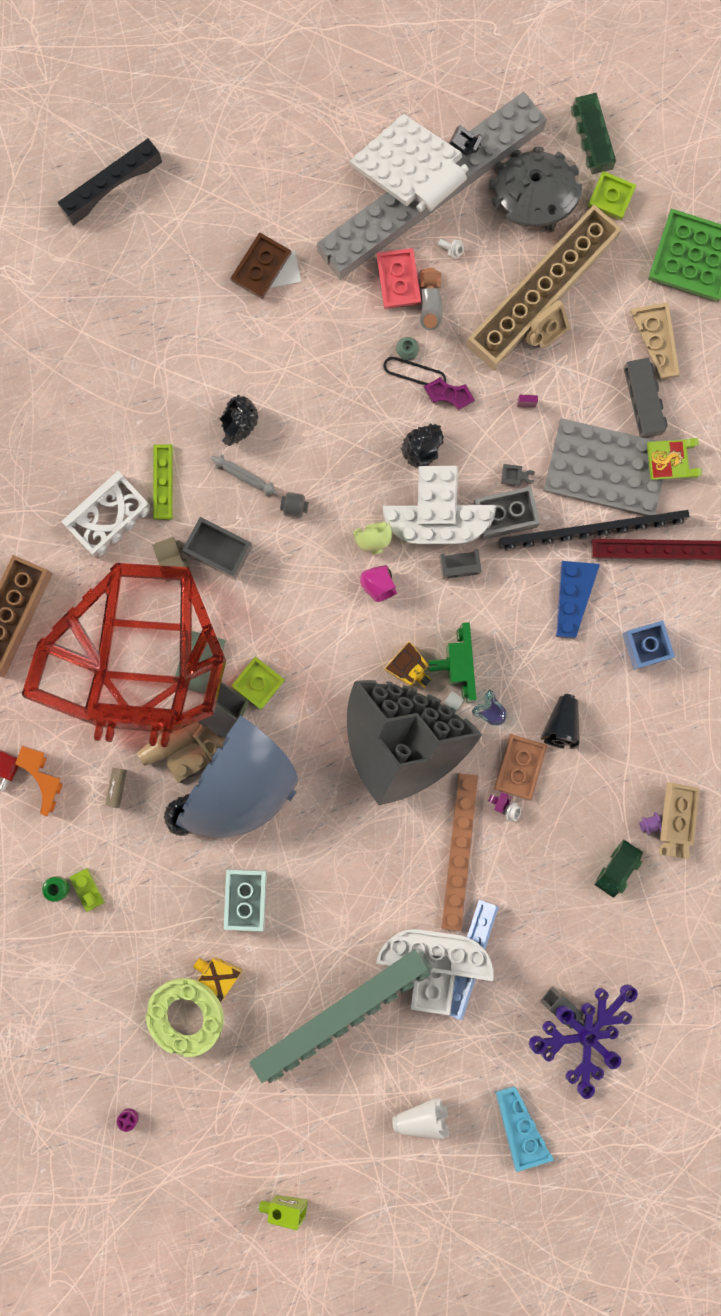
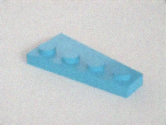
[495,1086,554,1172]

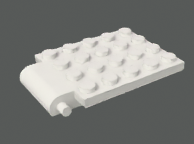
[349,114,469,212]

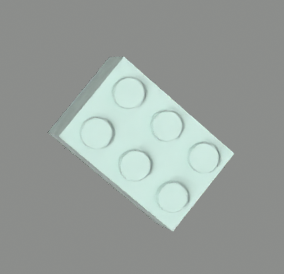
[224,869,267,931]

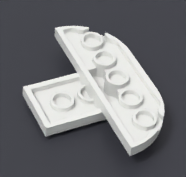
[383,466,496,544]
[376,929,494,1015]

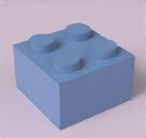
[622,620,675,670]

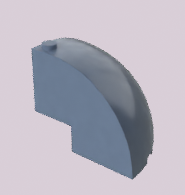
[176,715,298,838]

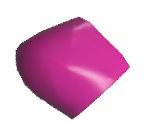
[360,565,397,602]

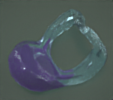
[472,689,507,726]

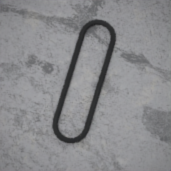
[383,357,446,385]

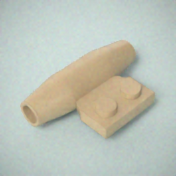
[137,717,211,783]

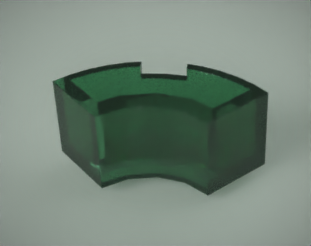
[594,839,643,898]

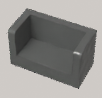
[439,549,482,579]

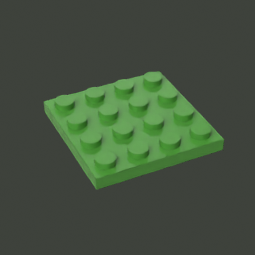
[648,208,721,302]

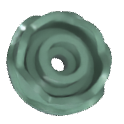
[396,337,419,360]

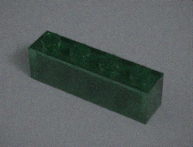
[571,92,616,175]

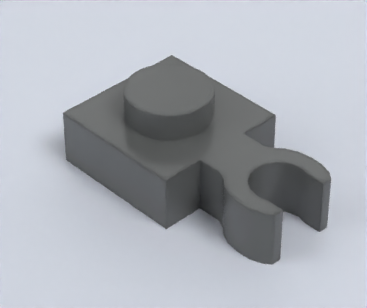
[501,464,535,486]

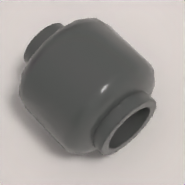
[280,492,309,519]

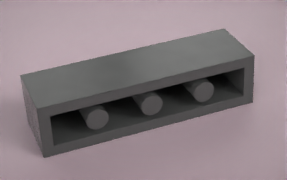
[623,357,668,438]

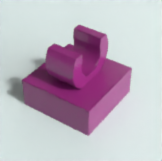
[488,792,512,815]

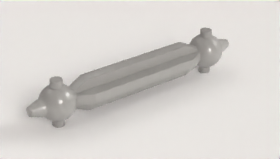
[211,454,278,497]

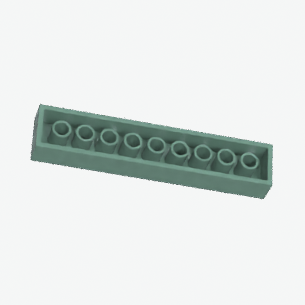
[249,949,433,1084]

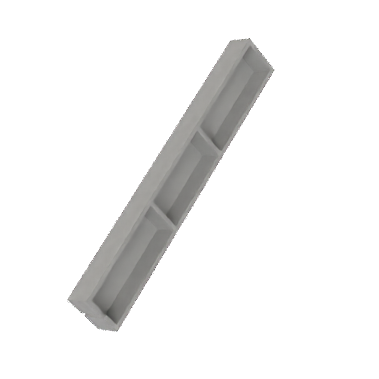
[317,91,547,280]

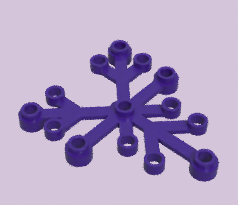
[529,984,638,1099]

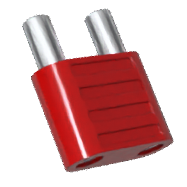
[0,750,19,792]

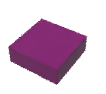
[517,394,538,407]

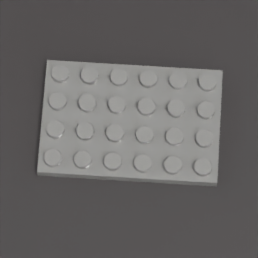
[543,418,663,516]

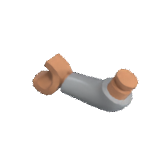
[420,268,442,331]

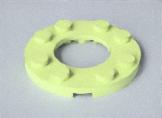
[146,978,224,1057]

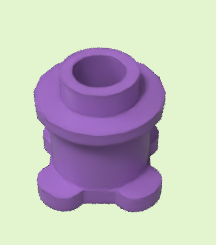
[639,812,662,836]

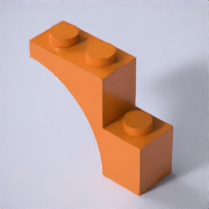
[15,745,63,816]

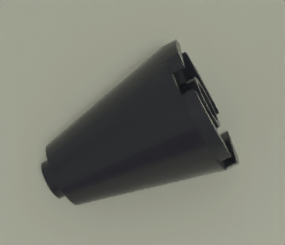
[541,694,580,749]

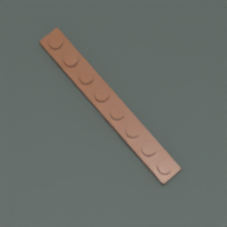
[441,773,478,931]

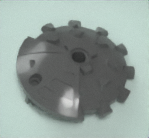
[489,147,582,232]

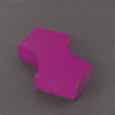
[423,377,475,411]

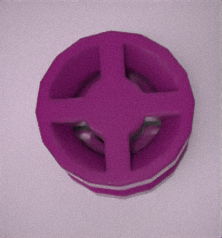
[117,1108,139,1132]

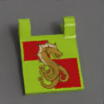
[647,438,702,480]

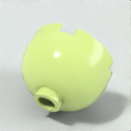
[353,522,392,555]

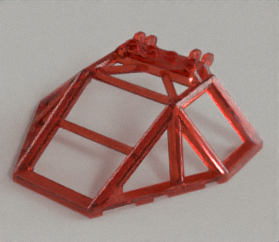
[22,563,226,747]

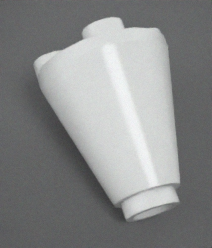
[392,1098,449,1140]

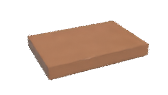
[494,734,547,800]

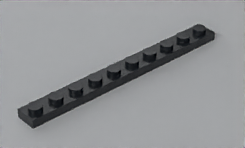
[498,510,690,551]

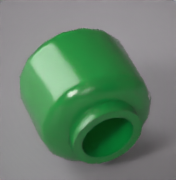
[42,876,70,902]

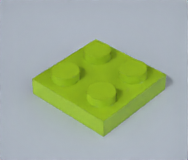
[587,171,637,220]
[231,656,285,710]

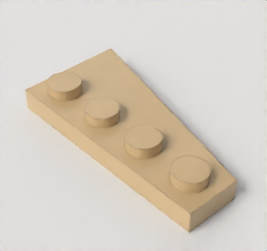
[630,302,680,380]

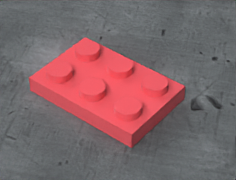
[376,248,421,309]

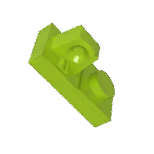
[69,868,105,912]

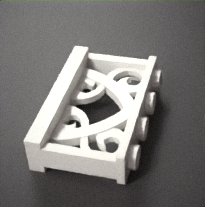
[61,471,151,558]

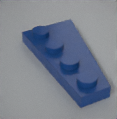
[556,561,600,638]

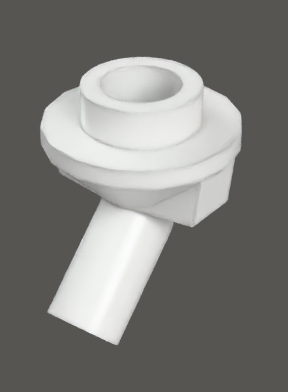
[437,239,464,259]

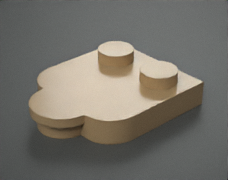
[526,300,570,348]

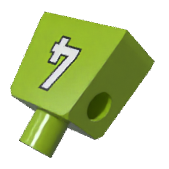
[259,1195,308,1230]

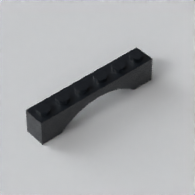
[58,138,162,226]

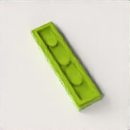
[153,444,173,520]

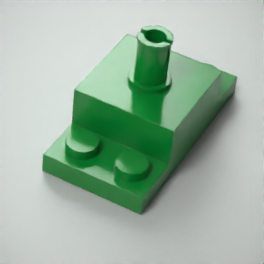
[429,622,477,703]

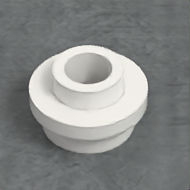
[504,802,521,822]

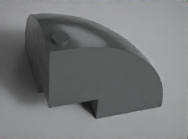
[347,680,482,805]

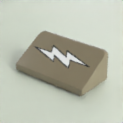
[106,768,127,808]

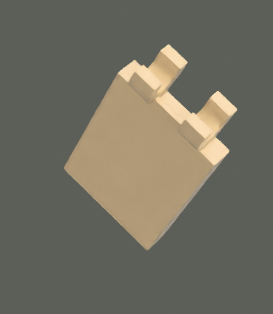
[659,782,700,859]

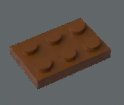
[230,232,292,299]

